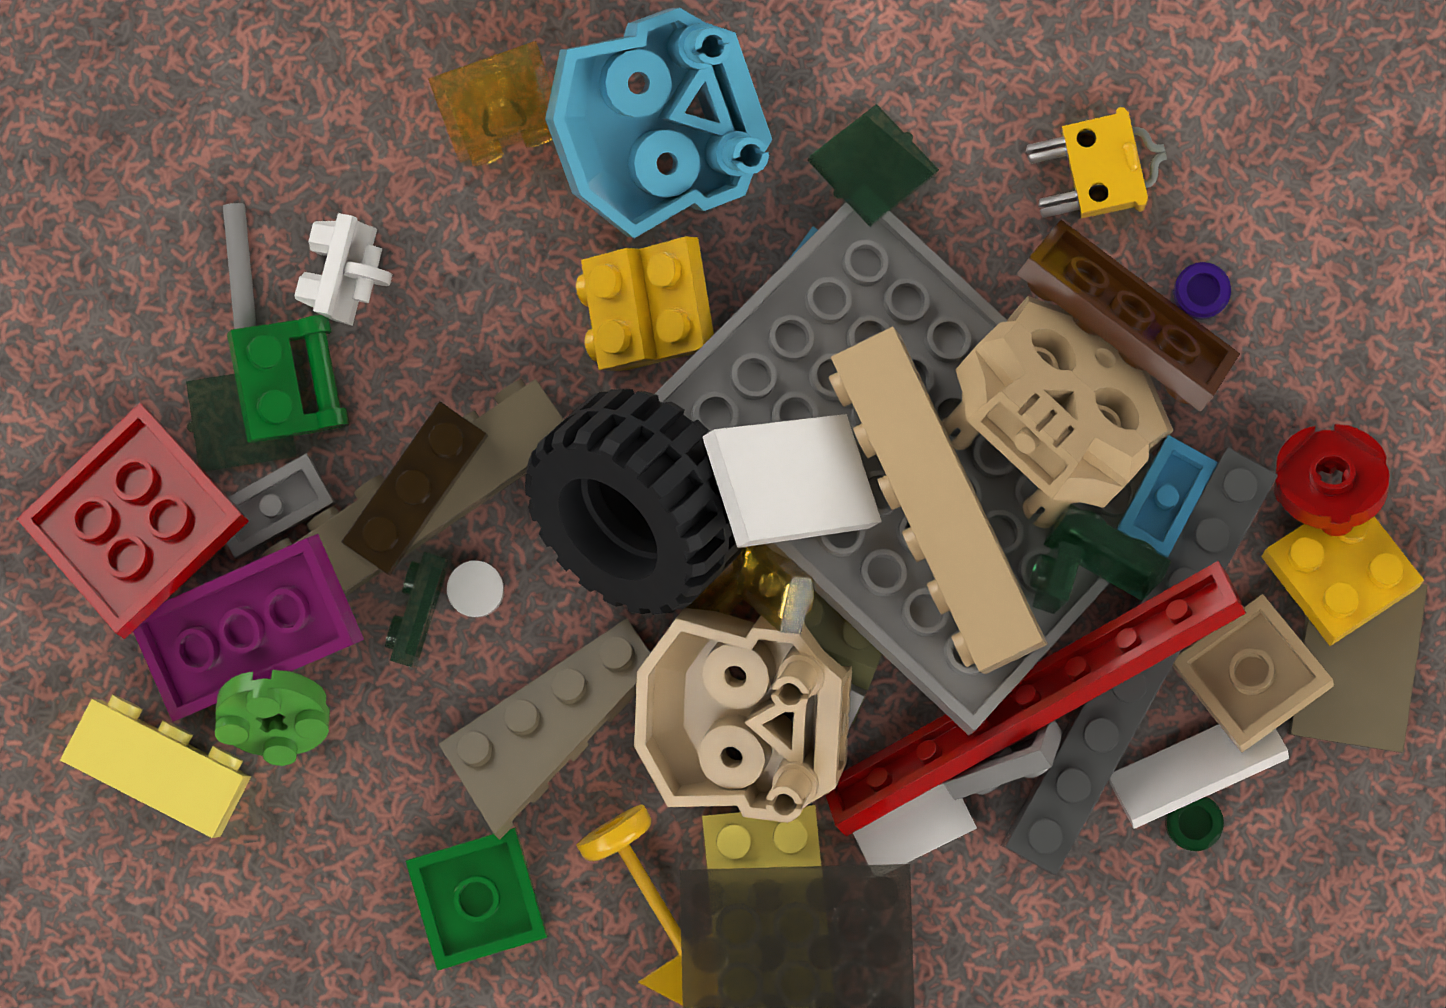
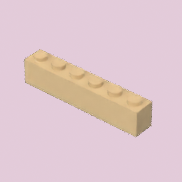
[829,326,1048,674]

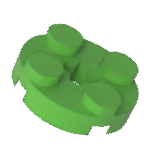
[215,670,330,766]

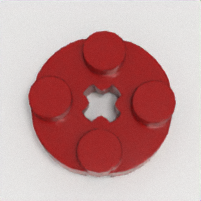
[1274,424,1390,536]

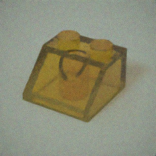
[428,41,553,166]

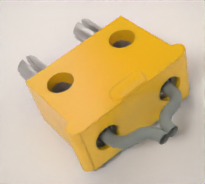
[1026,107,1167,219]

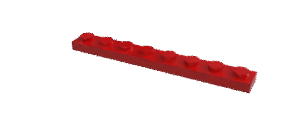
[825,561,1246,836]

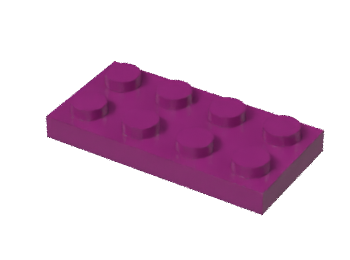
[133,534,364,722]

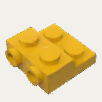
[576,236,714,371]

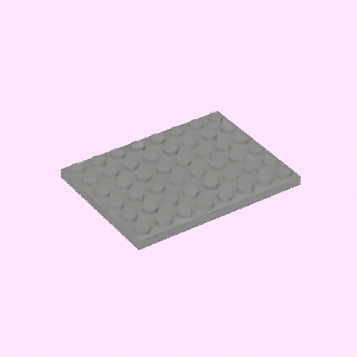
[655,186,1154,735]

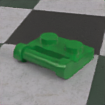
[227,315,349,443]

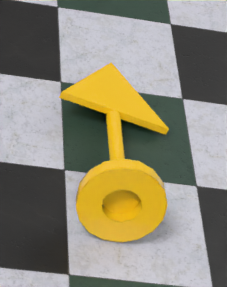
[576,804,720,1008]

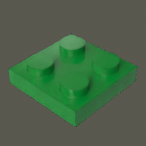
[405,827,548,971]

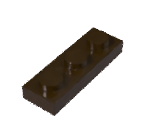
[341,401,488,576]

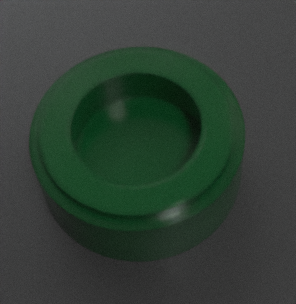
[1165,797,1224,851]

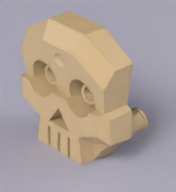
[942,296,1173,528]
[634,608,852,823]

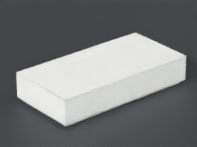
[853,783,977,878]

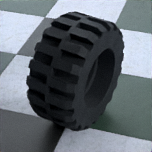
[525,389,742,615]

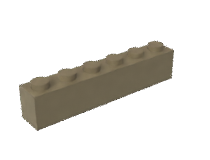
[260,379,564,597]

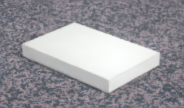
[702,414,882,548]

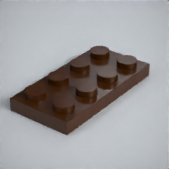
[1017,220,1240,412]

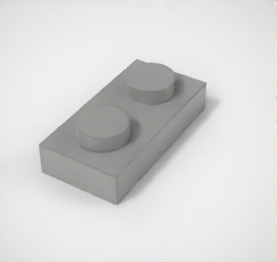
[227,453,336,559]
[943,720,1063,800]

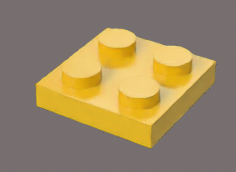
[1261,516,1424,646]

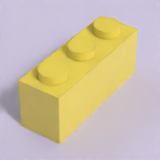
[60,694,251,838]

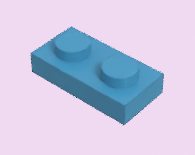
[1113,435,1218,563]

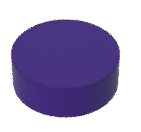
[1173,262,1231,320]

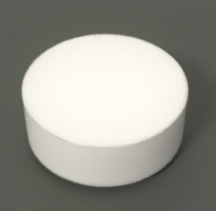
[447,561,504,618]

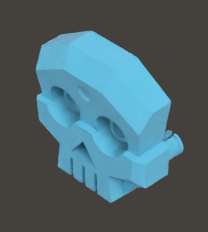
[545,7,772,238]

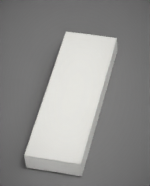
[1109,725,1289,829]

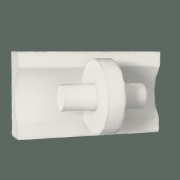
[294,213,393,326]

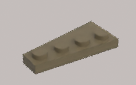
[439,618,650,840]

